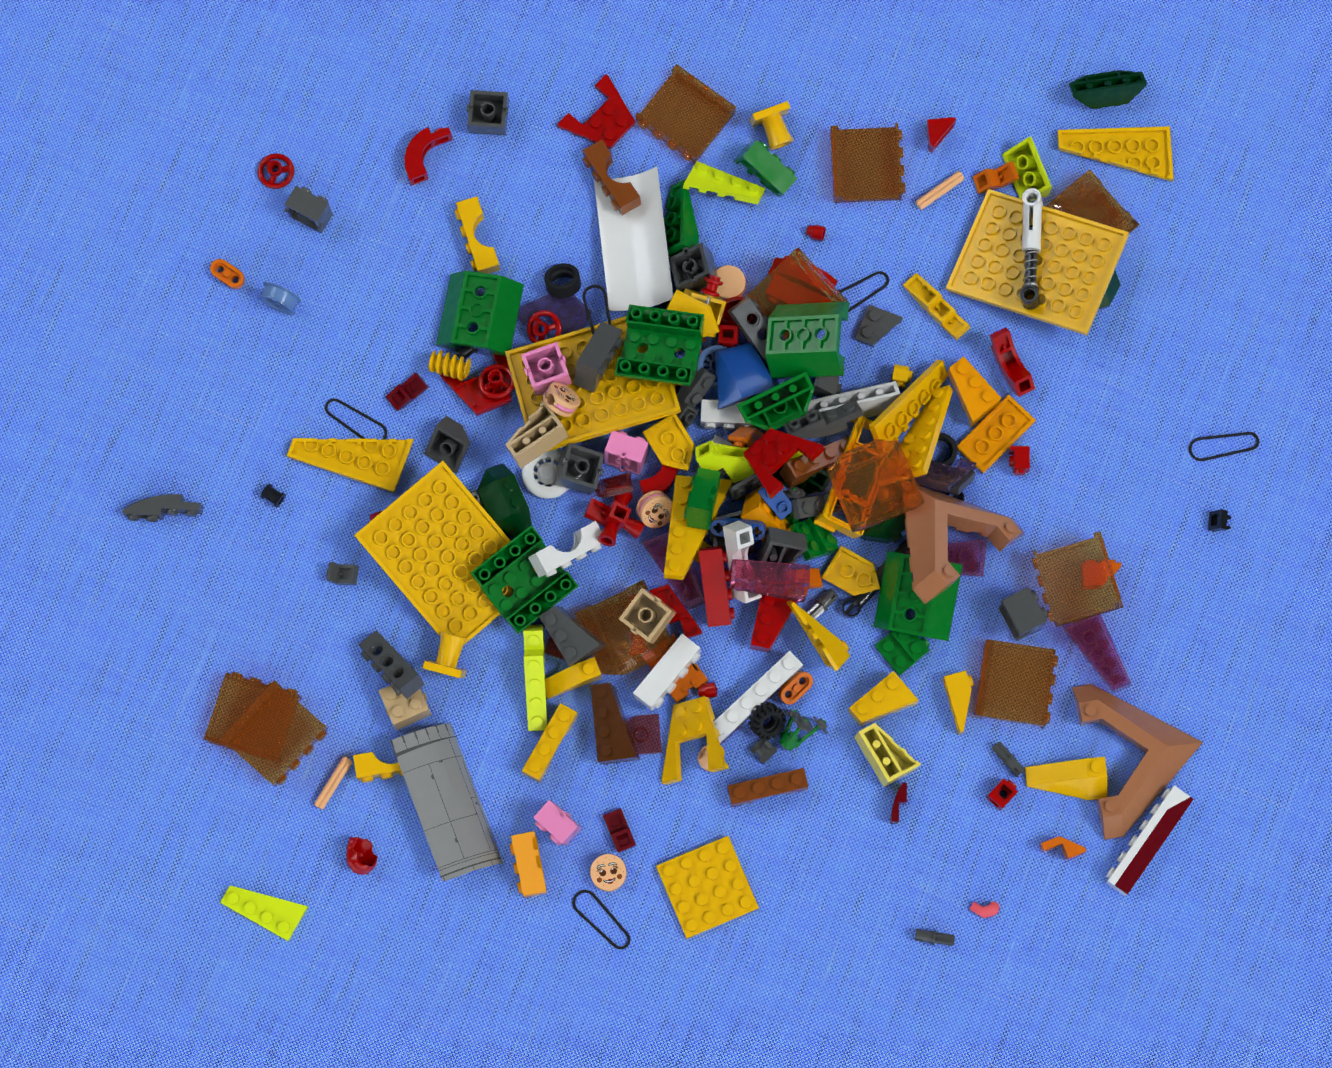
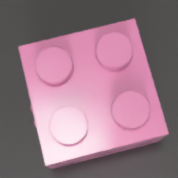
[521,342,572,396]
[604,430,648,475]
[533,800,582,846]

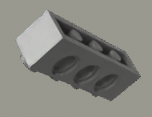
[727,298,769,368]
[358,630,425,699]

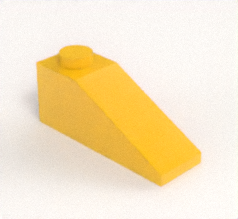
[545,657,602,699]
[942,671,974,735]

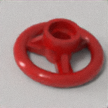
[257,153,295,189]
[527,310,562,343]
[478,364,515,399]

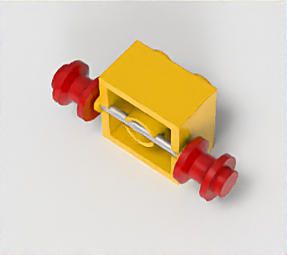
[684,274,726,353]

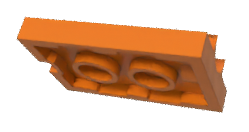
[642,634,708,703]

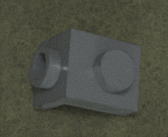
[327,562,359,585]

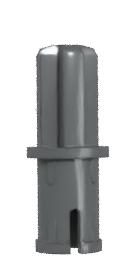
[807,589,839,619]
[992,741,1026,777]
[915,928,955,946]

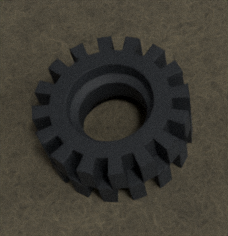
[748,702,786,740]

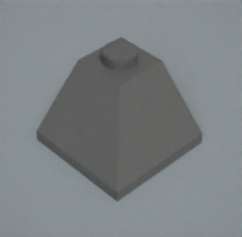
[813,376,842,398]
[424,416,470,473]

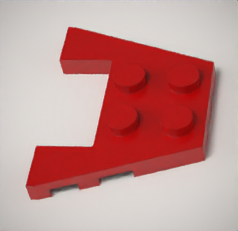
[557,74,635,150]
[440,354,512,416]
[743,428,825,499]
[630,584,703,657]

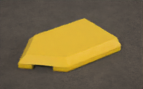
[667,290,720,337]
[642,414,695,471]
[821,546,880,596]

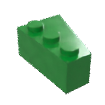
[733,140,797,197]

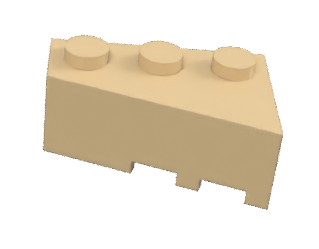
[505,401,568,469]

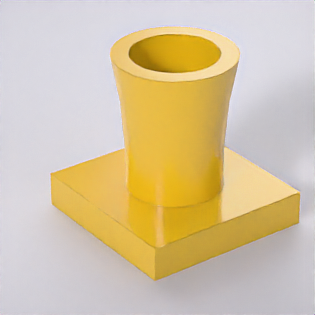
[750,101,794,150]
[423,632,467,678]

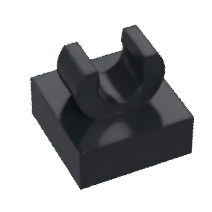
[1208,509,1231,532]

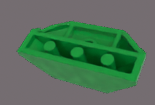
[737,372,815,431]

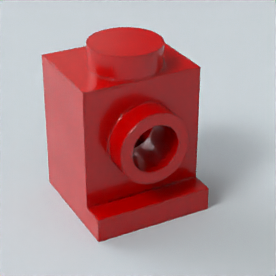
[718,325,740,348]
[1009,446,1030,476]
[986,778,1018,811]

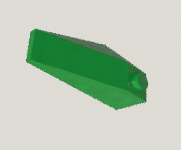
[664,180,699,258]

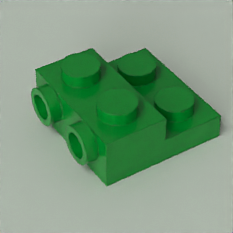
[788,516,839,561]
[875,631,930,676]

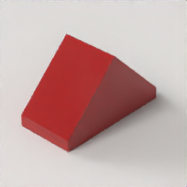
[926,117,956,153]

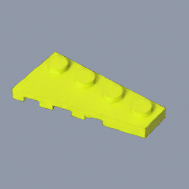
[683,161,766,205]
[220,885,308,941]

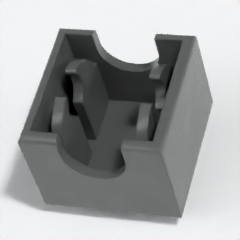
[999,587,1048,641]

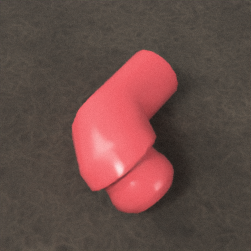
[969,901,1000,918]

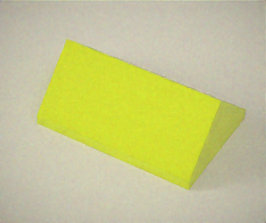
[1002,137,1052,202]

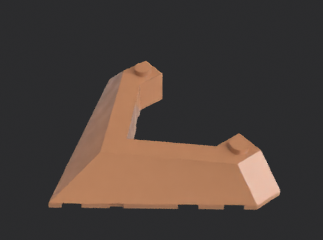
[900,480,1025,604]
[1072,684,1203,840]

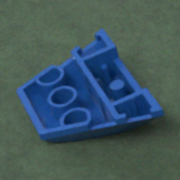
[715,343,780,410]

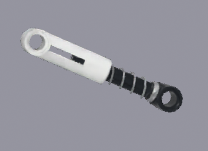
[1020,188,1043,310]

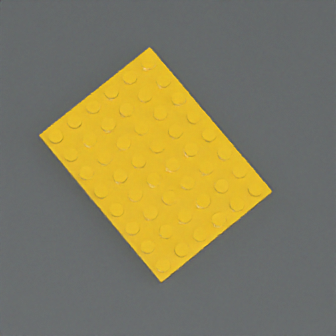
[946,189,1129,336]
[505,316,681,452]
[354,461,536,645]

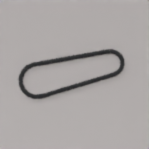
[829,271,889,312]
[583,285,611,334]
[325,398,387,440]
[1189,432,1259,461]
[572,890,631,950]

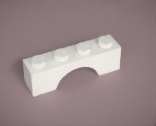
[528,521,602,578]
[723,521,762,603]

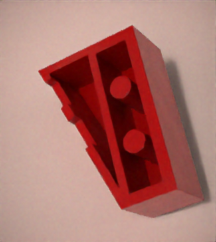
[750,589,800,653]

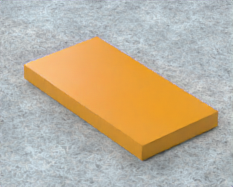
[957,394,1036,474]

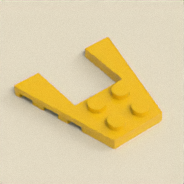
[661,696,729,785]

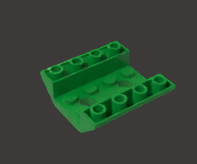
[436,270,524,356]
[765,301,849,379]
[614,304,704,386]
[470,525,579,634]
[873,551,963,641]

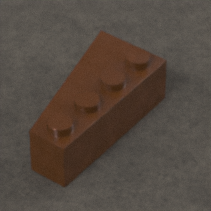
[590,683,641,765]

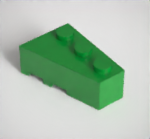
[684,468,721,530]

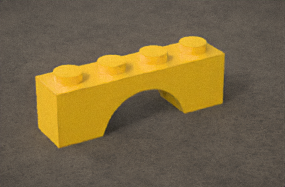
[454,196,500,274]
[522,703,578,783]
[353,752,403,783]

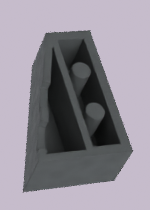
[573,321,623,393]
[752,527,807,589]
[539,606,606,666]

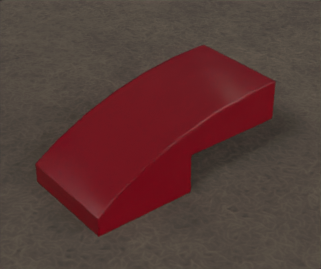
[385,372,429,411]
[890,783,907,824]
[603,808,636,853]

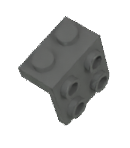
[725,473,762,502]

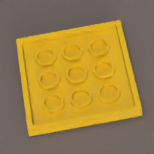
[656,836,759,939]

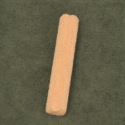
[916,171,964,210]
[314,756,352,809]

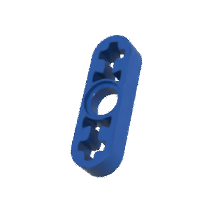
[710,517,767,540]

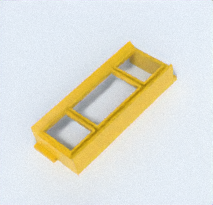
[813,416,893,539]

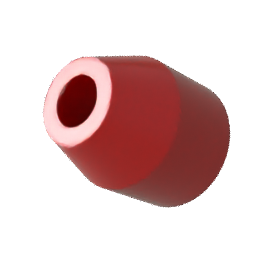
[806,225,826,241]
[698,682,718,698]

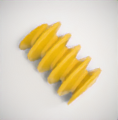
[428,350,471,381]

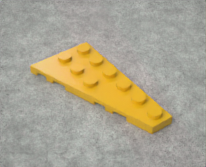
[1057,126,1174,182]

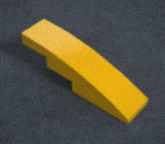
[903,273,970,341]

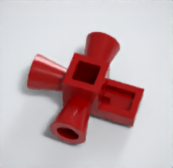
[584,489,644,547]

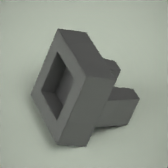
[750,739,777,765]

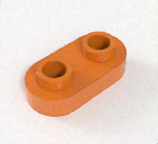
[210,259,245,289]
[778,671,813,705]

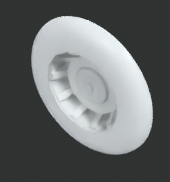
[522,449,569,499]

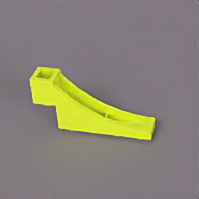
[695,440,803,483]
[523,624,548,731]

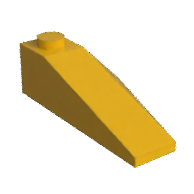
[787,600,850,671]
[1025,757,1107,800]

